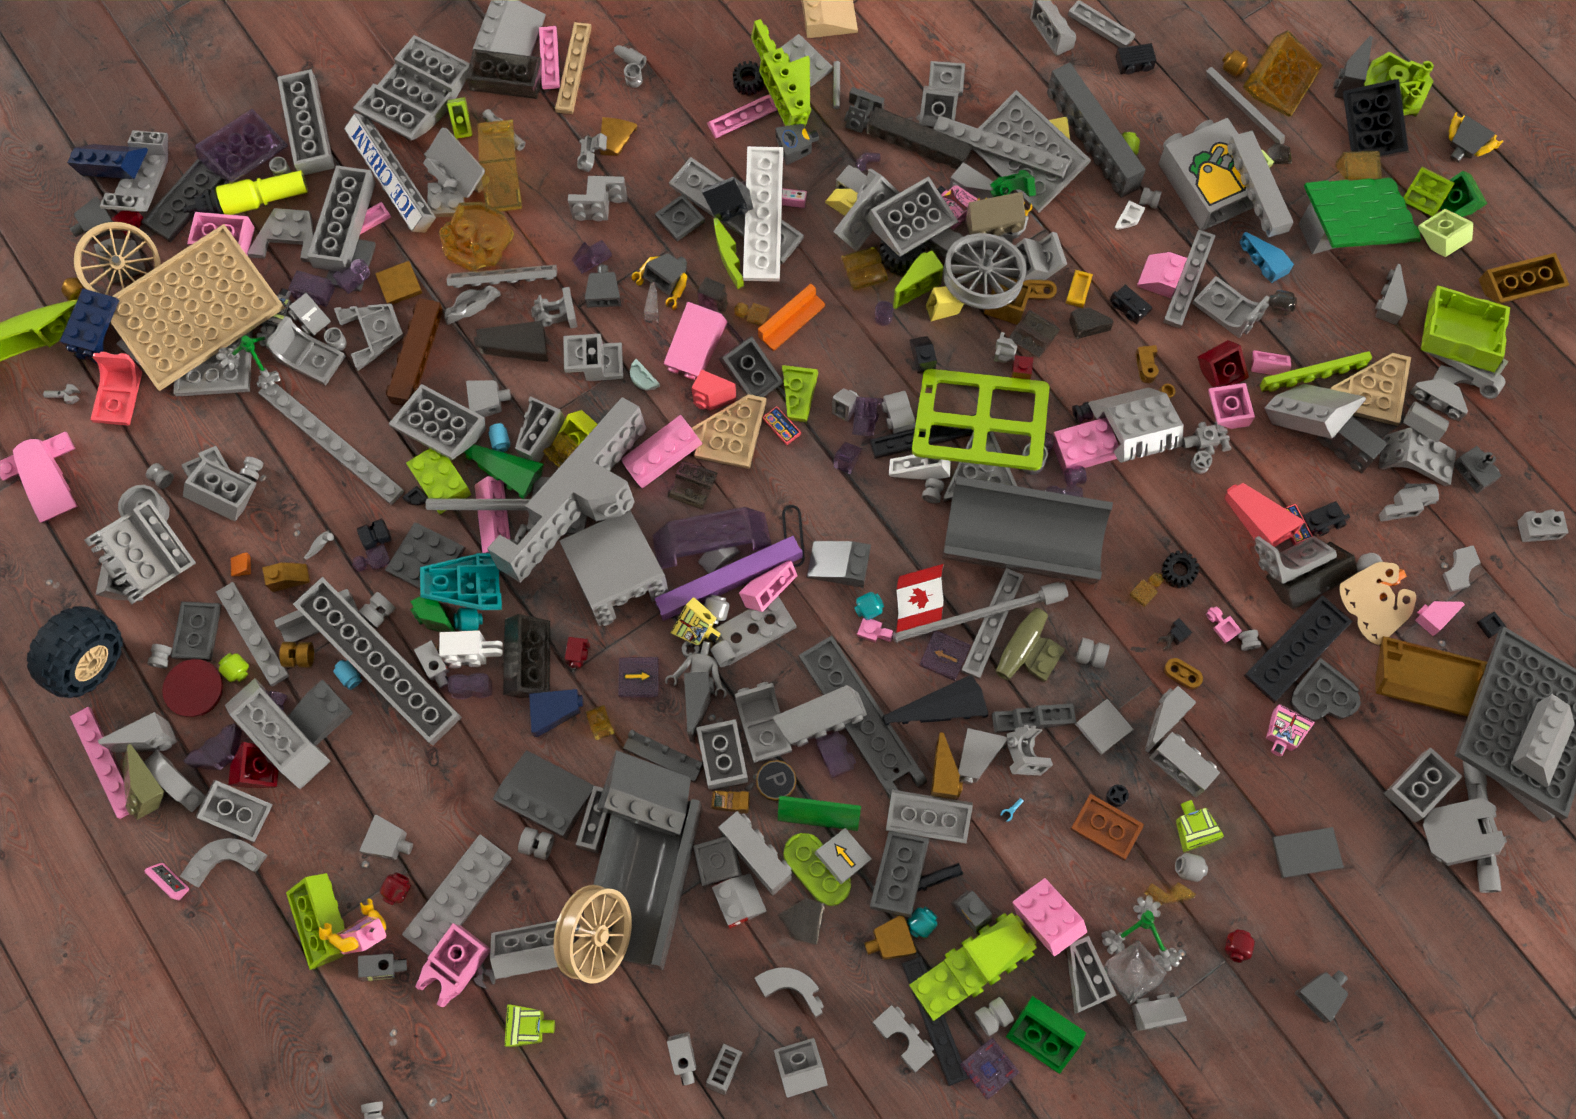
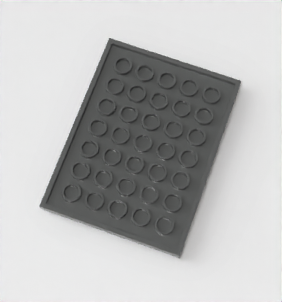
[1454,627,1576,820]

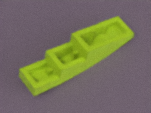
[713,217,744,289]

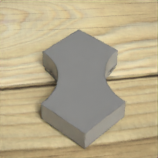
[1432,365,1474,385]
[1442,545,1481,592]

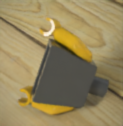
[1449,112,1503,162]
[631,253,687,310]

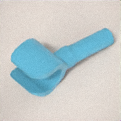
[1001,798,1024,822]

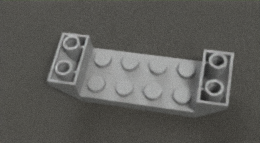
[100,130,168,211]
[225,678,331,789]

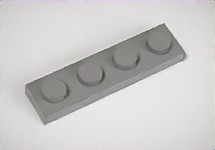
[1068,0,1135,48]

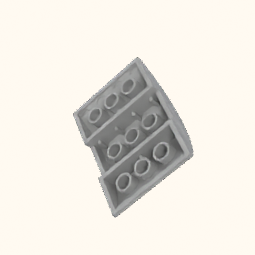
[353,35,472,141]

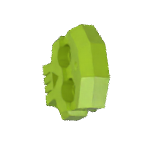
[1362,52,1434,116]

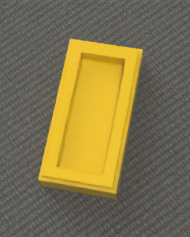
[1066,270,1093,308]

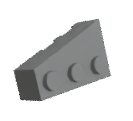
[1066,936,1117,1014]

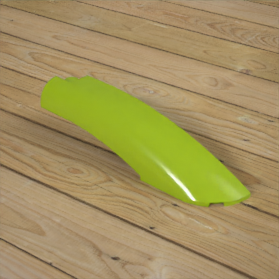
[0,299,78,362]

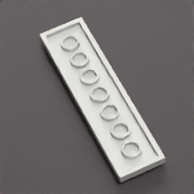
[743,146,783,281]

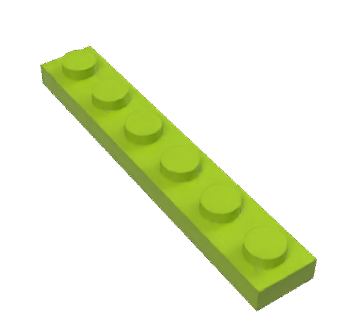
[1259,351,1372,392]

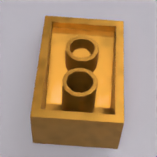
[931,732,963,800]

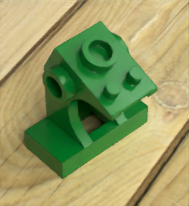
[990,170,1036,197]

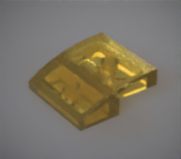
[841,246,888,291]

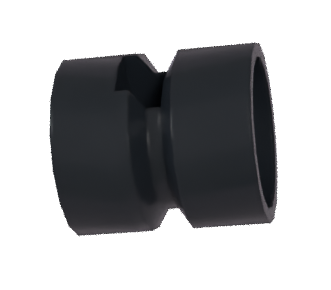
[357,518,392,551]

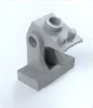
[531,287,578,328]
[1007,725,1053,776]

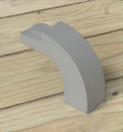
[144,750,206,812]
[755,968,824,1018]

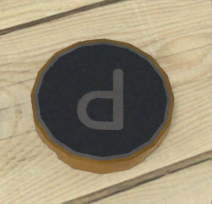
[756,760,796,801]

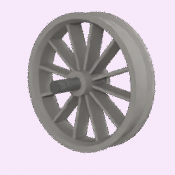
[943,233,1026,309]

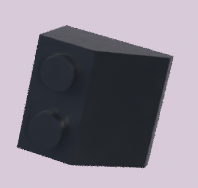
[702,176,753,221]

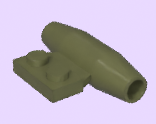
[996,608,1065,682]

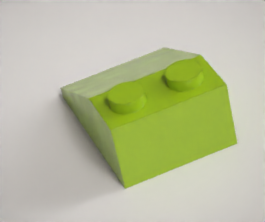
[893,250,944,309]

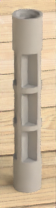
[1463,761,1502,893]

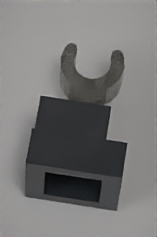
[1156,618,1192,651]

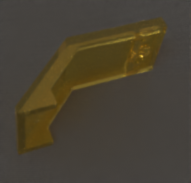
[478,119,522,213]

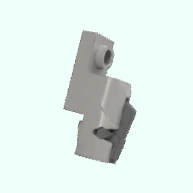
[1379,483,1439,521]

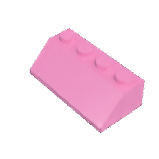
[621,415,703,488]

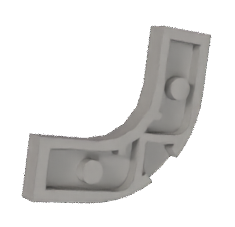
[180,838,268,888]

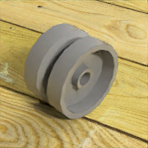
[118,485,170,522]

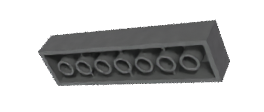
[1047,63,1146,198]

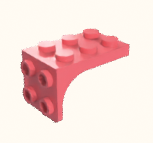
[90,352,143,426]

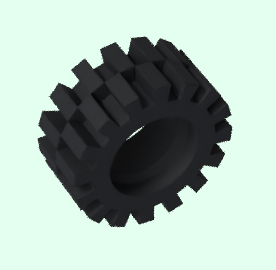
[733,61,764,96]
[1161,551,1199,588]

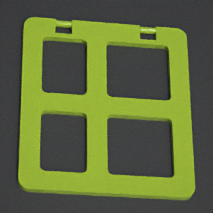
[912,369,1050,471]

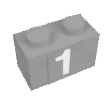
[288,293,331,336]

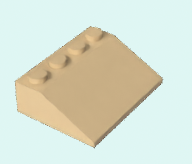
[801,0,858,38]

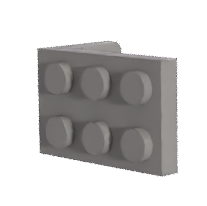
[1192,276,1270,338]
[266,316,346,386]
[1378,427,1456,486]
[1255,536,1337,584]
[735,682,792,763]

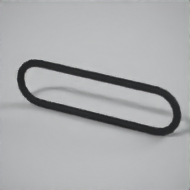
[782,505,805,567]

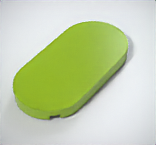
[783,833,851,906]

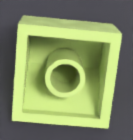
[1418,209,1473,257]

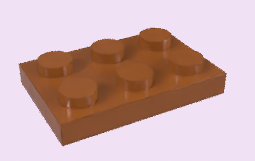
[1070,793,1144,861]

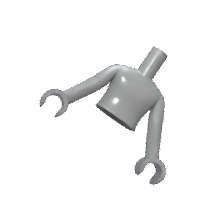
[665,641,727,698]

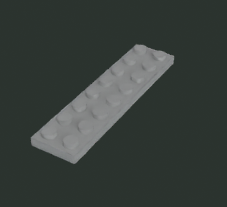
[669,157,804,265]

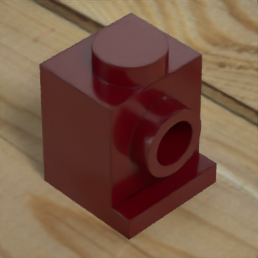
[111,210,143,238]
[565,637,590,669]

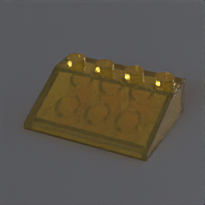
[1243,30,1323,117]

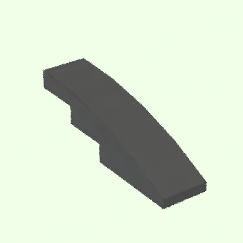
[992,704,1077,733]

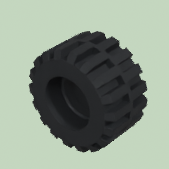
[879,240,926,275]

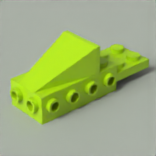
[751,19,811,126]
[909,913,1037,1021]

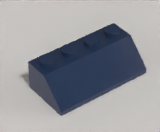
[67,144,148,179]

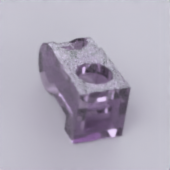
[332,259,370,295]

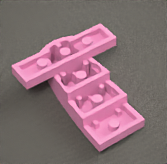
[0,432,78,523]

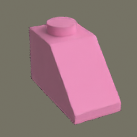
[1415,601,1465,636]

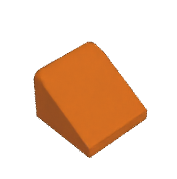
[231,553,251,577]

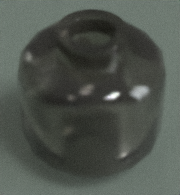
[1268,290,1297,315]

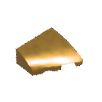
[600,117,637,156]

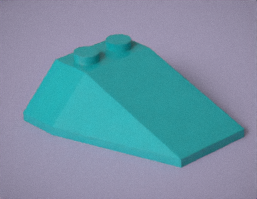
[420,553,502,610]

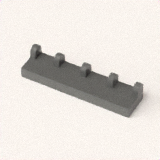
[623,729,704,783]

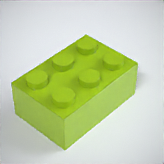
[406,448,472,515]

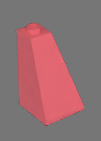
[1224,483,1304,547]

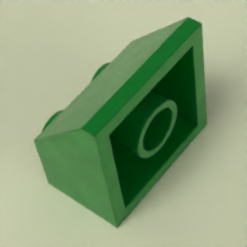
[1440,171,1488,217]
[410,596,456,632]

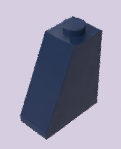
[529,689,583,737]

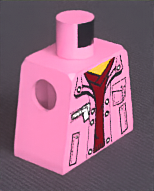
[937,185,977,230]

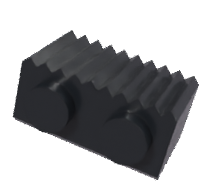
[1115,43,1156,75]

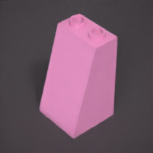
[664,302,727,380]

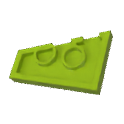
[782,365,818,422]

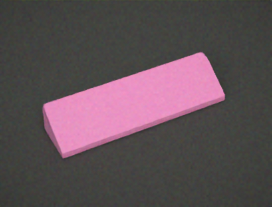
[707,94,777,139]

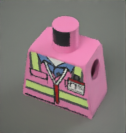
[1266,704,1314,756]

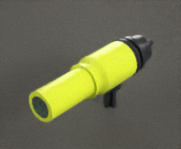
[183,170,308,215]

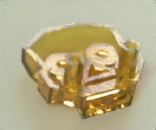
[439,202,514,272]

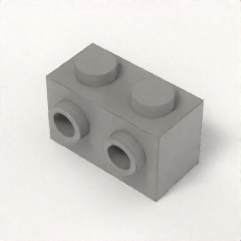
[1517,510,1568,542]

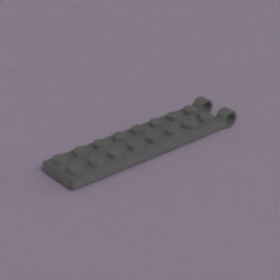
[799,635,927,799]

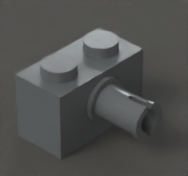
[1454,446,1502,493]

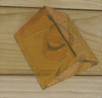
[1335,151,1382,179]

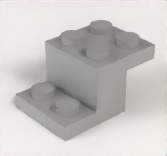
[568,176,628,221]
[999,232,1067,282]
[563,334,623,381]

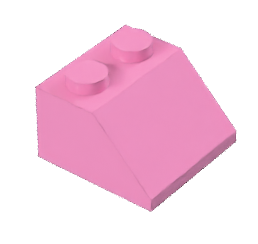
[1137,252,1187,299]
[1208,383,1255,429]

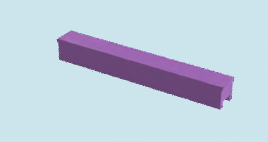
[654,536,803,621]

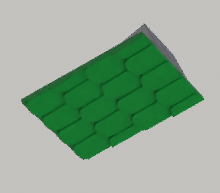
[1299,178,1422,254]

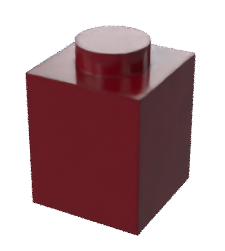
[1011,355,1034,380]

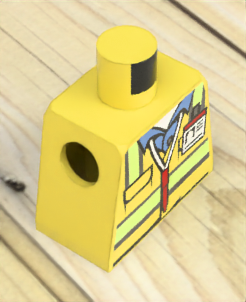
[670,597,721,645]

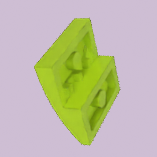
[1403,167,1455,216]

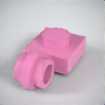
[1206,607,1242,644]

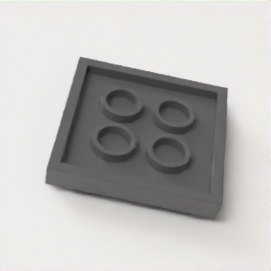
[385,522,465,589]

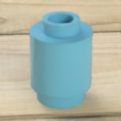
[488,423,511,452]
[333,660,362,690]

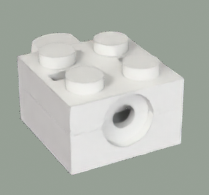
[439,631,503,668]

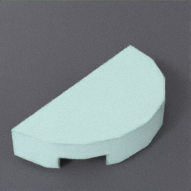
[630,359,660,390]

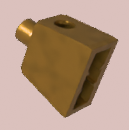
[864,915,916,960]

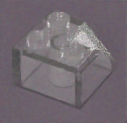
[1104,940,1167,1005]

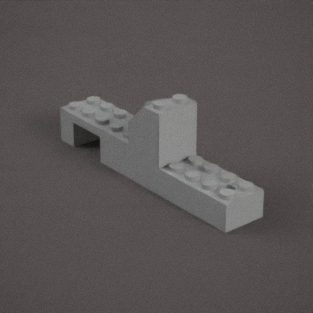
[487,397,647,583]

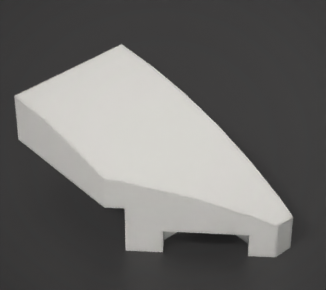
[1114,201,1145,230]

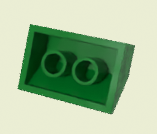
[1006,996,1087,1074]

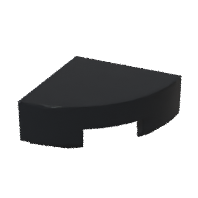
[402,486,428,505]

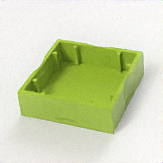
[1421,285,1510,373]

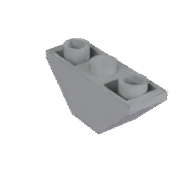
[1409,378,1468,422]

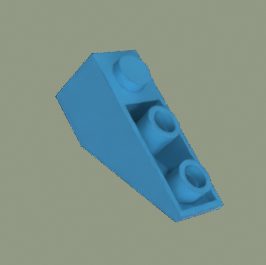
[1240,232,1294,283]

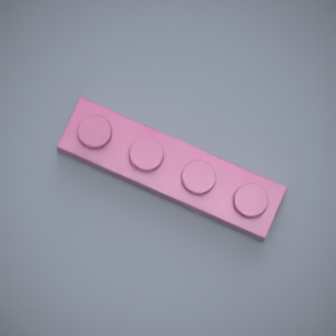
[539,26,560,90]

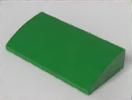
[778,796,861,831]

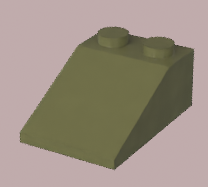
[123,744,164,820]

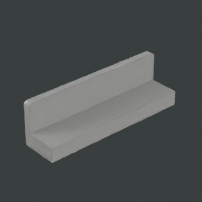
[274,589,359,643]

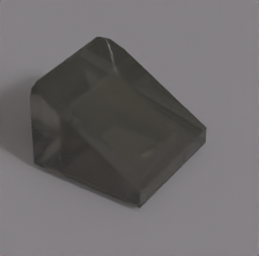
[1268,143,1292,164]

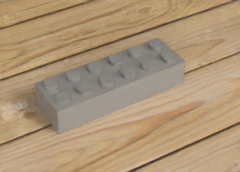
[277,69,335,175]
[307,166,376,273]

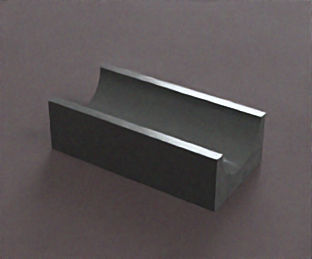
[942,476,1113,584]
[584,799,702,971]

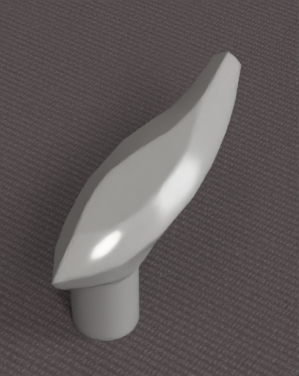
[304,530,334,560]

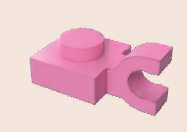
[857,618,893,643]

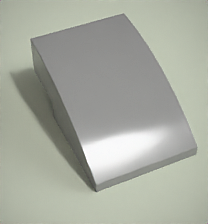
[1403,401,1449,443]

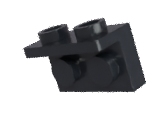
[1109,284,1152,324]
[1302,501,1350,537]

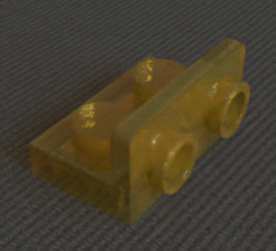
[543,431,578,468]

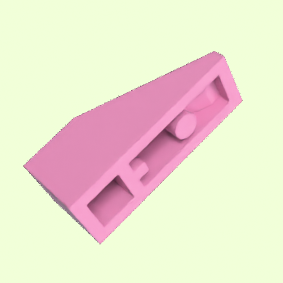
[739,560,798,612]

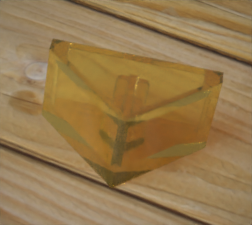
[586,705,615,740]

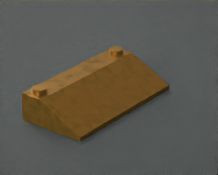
[1375,636,1487,716]

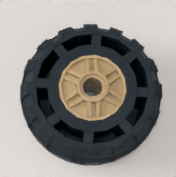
[27,606,123,698]

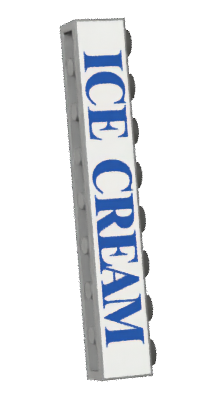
[344,113,436,233]

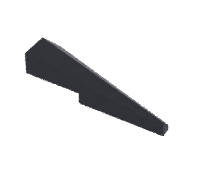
[882,675,988,726]

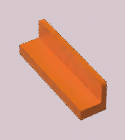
[758,284,825,351]

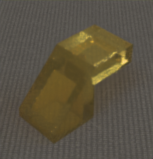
[1144,882,1196,905]

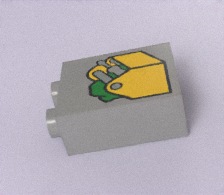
[1158,118,1254,231]

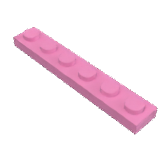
[70,707,129,819]

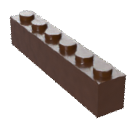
[386,298,444,406]

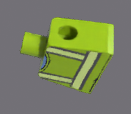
[1176,800,1224,852]
[505,1005,555,1047]

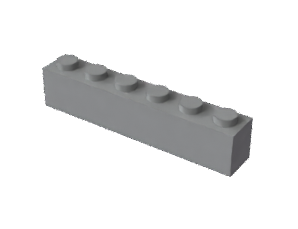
[1227,131,1294,237]

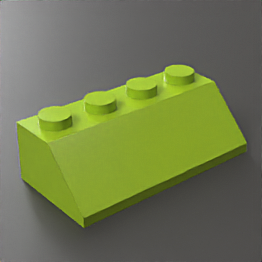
[286,873,346,970]

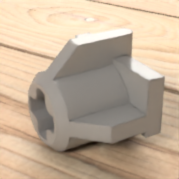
[994,332,1017,363]

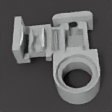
[577,133,607,172]

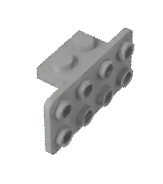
[423,128,485,198]

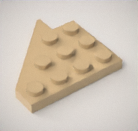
[1331,353,1411,426]
[692,394,767,469]

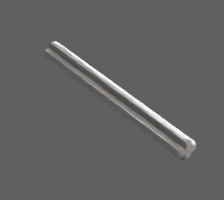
[425,499,531,510]

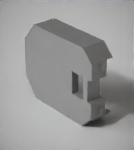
[1423,798,1507,866]

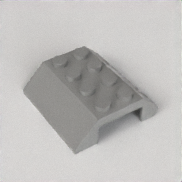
[1088,387,1184,463]
[84,499,196,605]

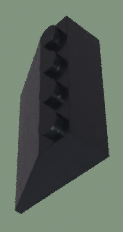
[1343,79,1409,162]

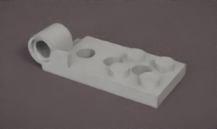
[1424,351,1509,399]
[710,596,797,667]

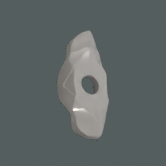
[444,285,501,325]

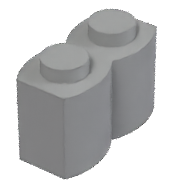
[881,391,916,434]

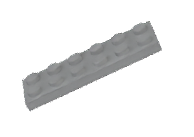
[402,835,512,956]

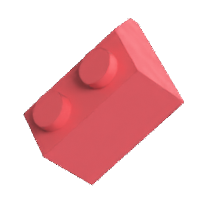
[691,369,737,411]

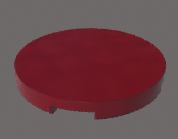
[162,659,223,718]

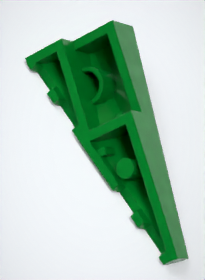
[464,445,544,499]

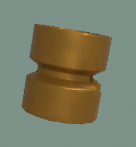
[279,642,314,668]

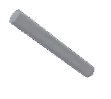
[833,61,840,109]

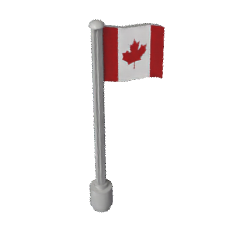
[892,564,1068,643]

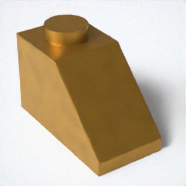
[262,562,310,592]

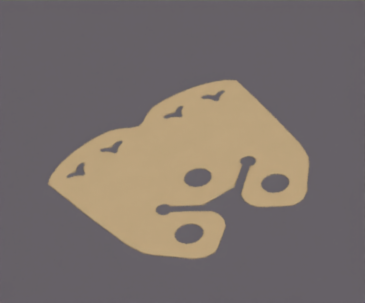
[1340,562,1416,645]

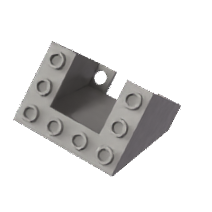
[559,510,669,626]

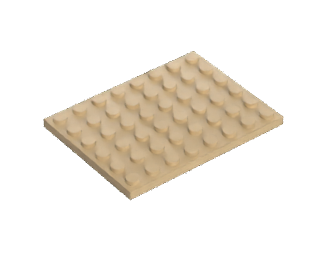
[111,224,285,391]

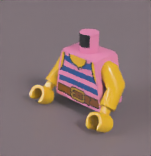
[319,898,386,954]

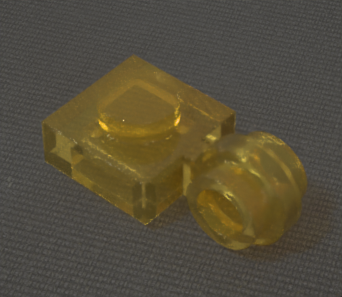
[734,302,770,326]
[1130,572,1164,608]

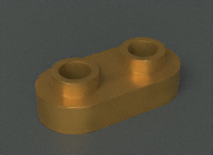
[1024,280,1057,300]
[1164,658,1203,689]

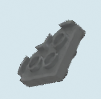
[1290,658,1361,721]

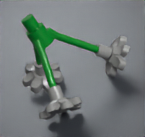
[216,325,281,389]
[1101,895,1182,971]

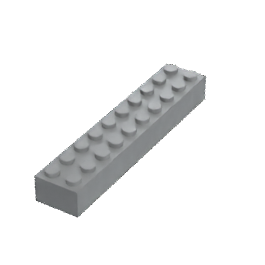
[293,577,462,745]

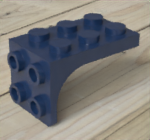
[60,288,119,364]

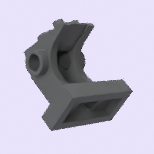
[844,87,885,133]

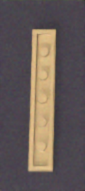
[555,22,592,114]

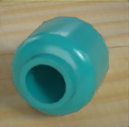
[854,592,885,620]
[453,607,483,631]
[907,906,938,938]

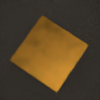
[375,261,422,305]

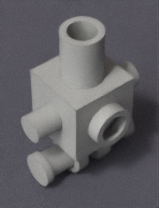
[1182,422,1232,455]

